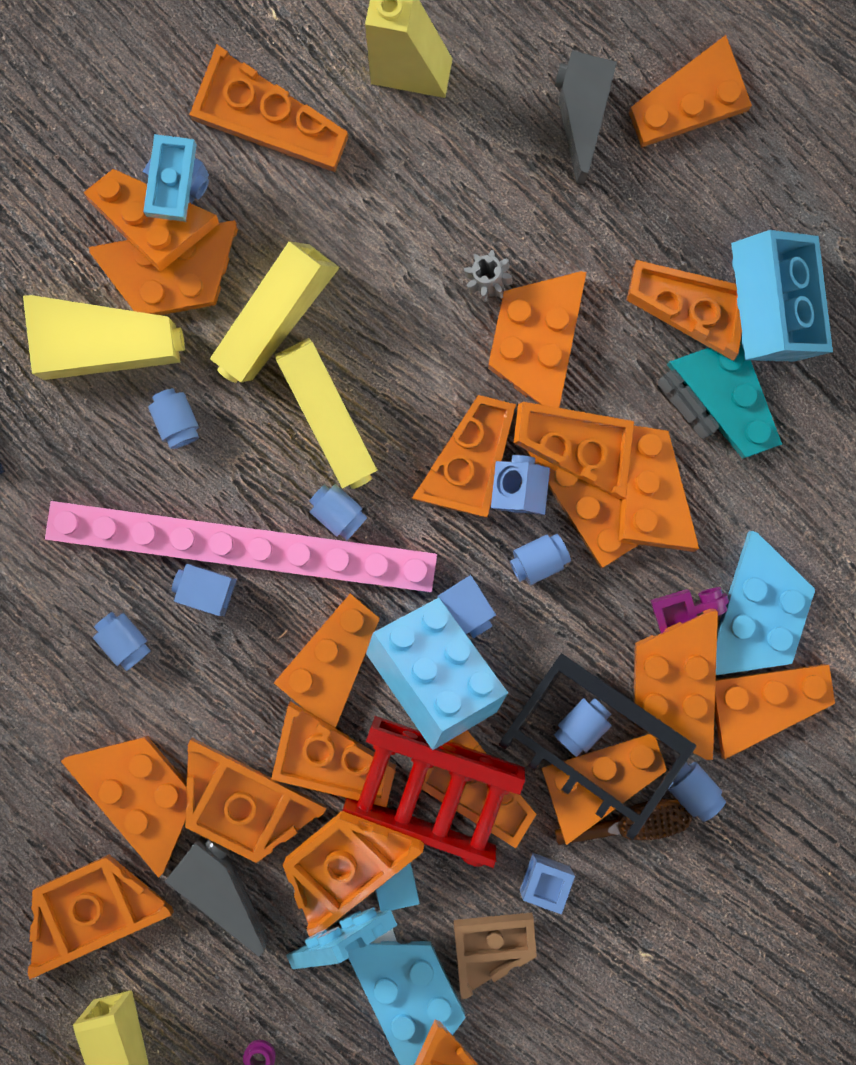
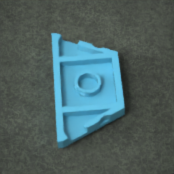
[716,531,815,675]
[286,907,397,969]
[348,941,466,1065]

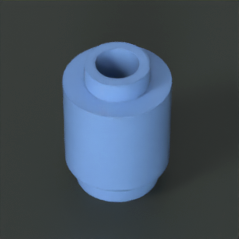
[148,388,199,449]
[309,483,367,541]
[510,534,571,586]
[93,612,151,671]
[554,698,612,757]
[668,762,726,822]

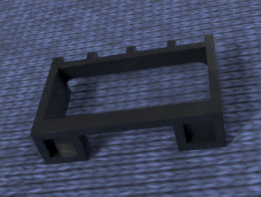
[499,653,697,841]

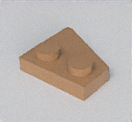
[453,912,537,999]

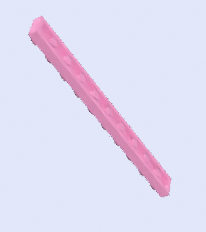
[45,501,437,593]

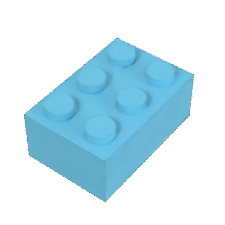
[731,230,833,362]
[366,598,508,750]

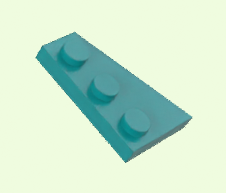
[666,336,782,459]

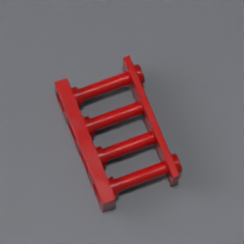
[342,716,525,868]

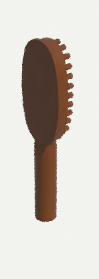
[555,799,692,845]

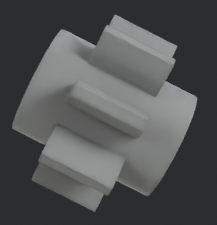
[464,250,513,302]

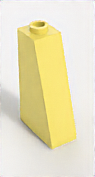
[365,0,453,98]
[210,241,340,383]
[23,295,185,380]
[275,338,377,489]
[73,990,149,1065]

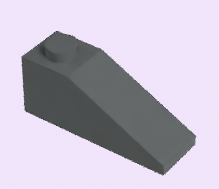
[555,50,617,185]
[165,836,269,957]

